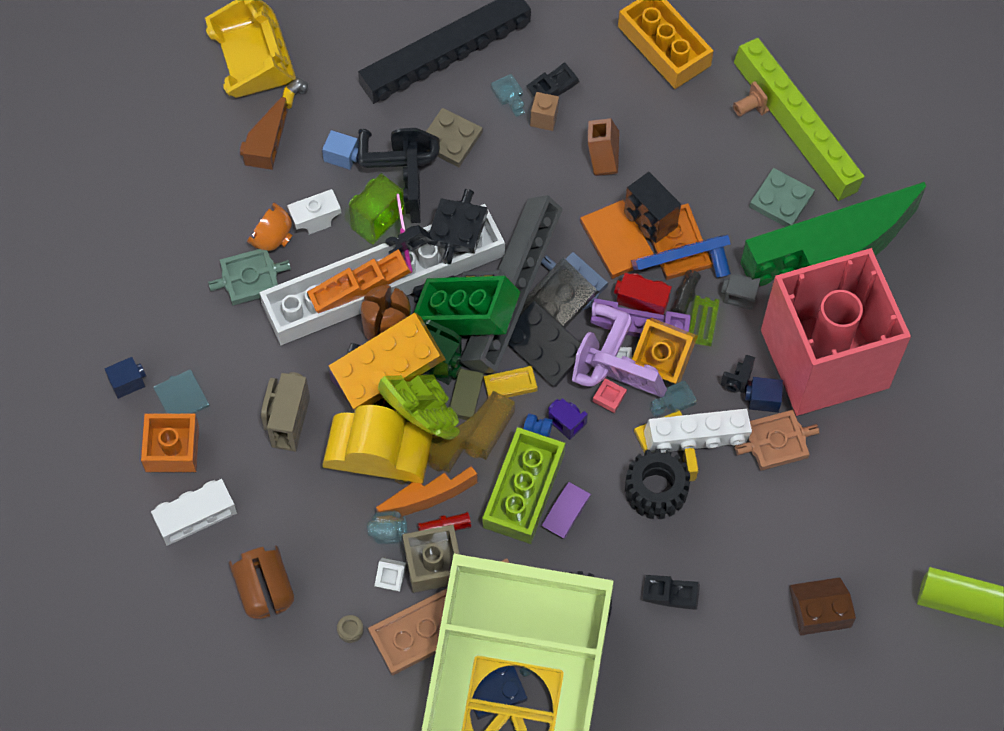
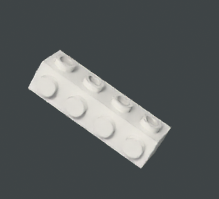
[644,409,752,453]

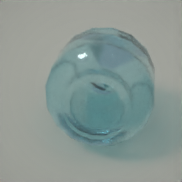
[368,510,407,545]

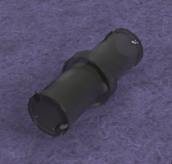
[671,270,701,314]

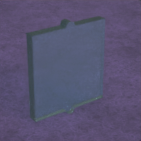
[153,369,210,414]

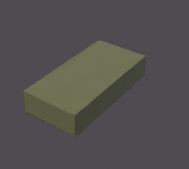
[450,369,484,422]

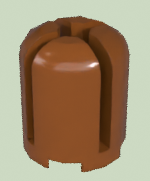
[361,285,411,341]
[229,545,294,619]

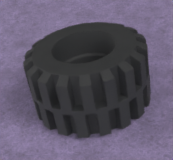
[625,449,690,519]

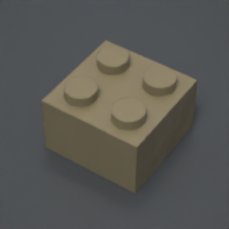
[402,525,460,593]

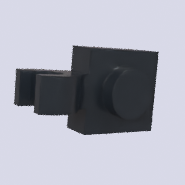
[385,225,432,254]

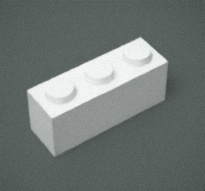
[151,479,237,546]

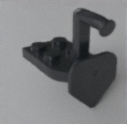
[358,128,440,223]

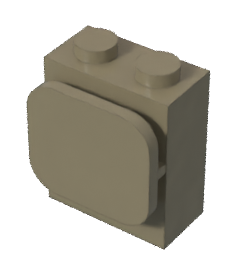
[261,372,310,452]

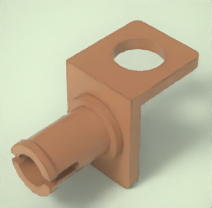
[733,81,770,116]

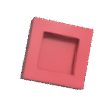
[593,378,627,413]

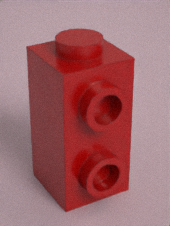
[614,273,672,315]

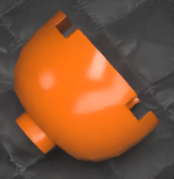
[247,202,293,252]

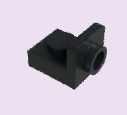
[721,355,755,393]

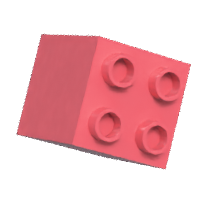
[761,248,911,416]

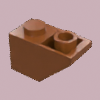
[588,118,619,176]

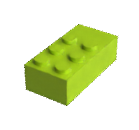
[483,427,565,544]

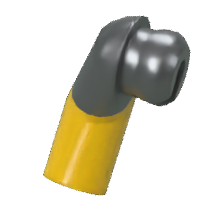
[282,78,309,109]

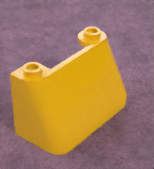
[205,0,296,98]

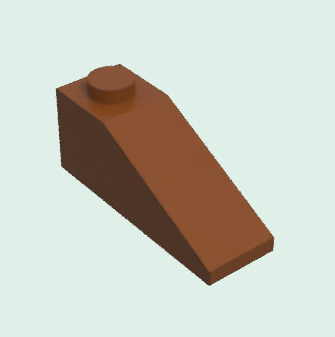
[240,97,288,170]

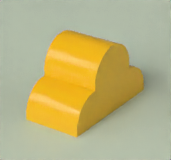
[323,405,433,484]

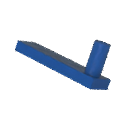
[631,235,731,278]

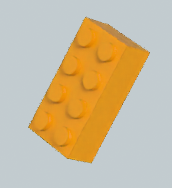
[618,0,714,89]
[329,313,446,409]

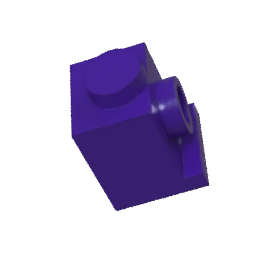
[548,398,588,440]

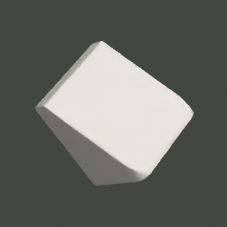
[375,558,407,591]

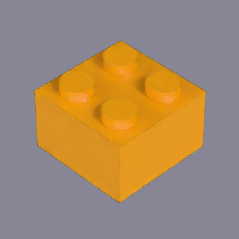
[632,318,698,384]

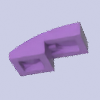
[542,482,591,539]

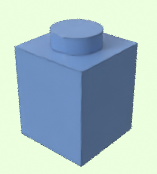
[322,130,358,170]

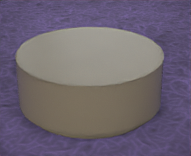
[337,615,364,643]

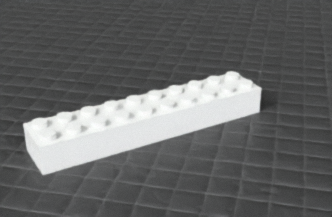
[260,204,505,346]

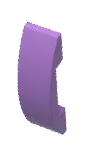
[591,298,691,337]

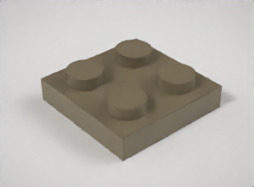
[426,108,483,167]

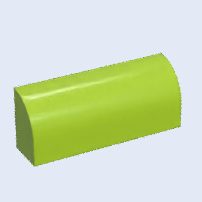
[917,567,1004,627]

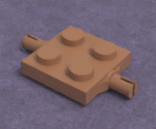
[735,410,819,471]

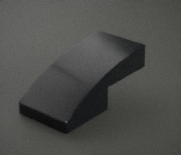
[526,62,580,97]
[643,575,700,610]

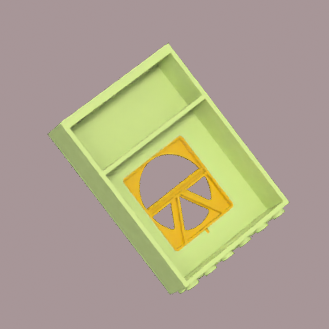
[422,554,613,731]

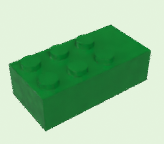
[414,276,520,335]

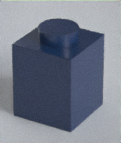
[104,357,146,399]
[745,377,783,413]

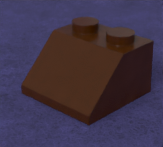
[789,577,856,636]

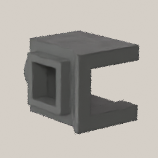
[721,274,761,310]

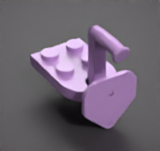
[572,302,667,398]

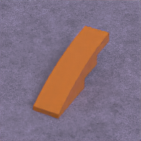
[307,249,411,313]
[376,466,477,520]

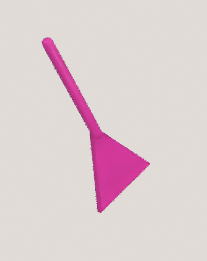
[396,194,413,274]

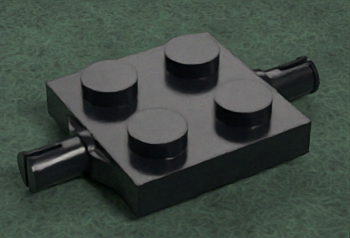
[428,189,488,265]

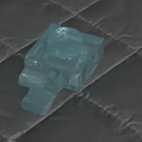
[491,74,525,117]
[650,380,697,417]

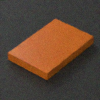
[580,200,654,279]
[650,203,712,280]

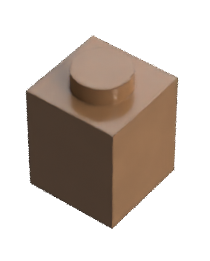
[530,92,559,131]

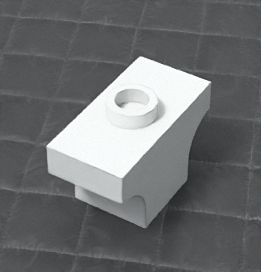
[287,189,341,234]

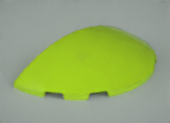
[378,375,460,440]

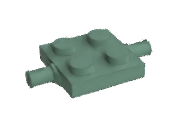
[208,249,291,305]

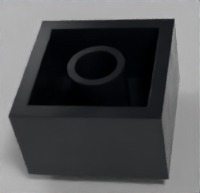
[624,171,681,243]

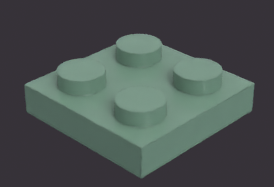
[749,168,815,227]

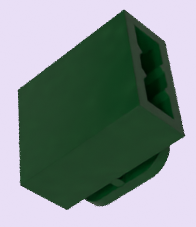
[423,319,462,385]

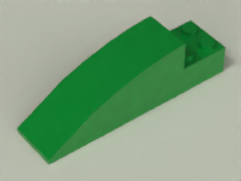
[740,182,927,286]

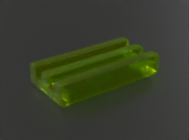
[689,295,720,346]

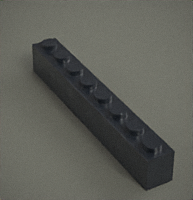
[358,0,531,104]

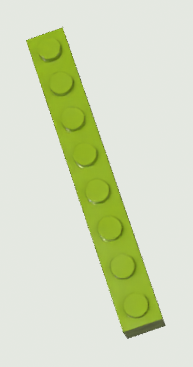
[734,38,865,201]

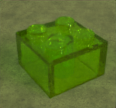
[348,173,405,245]

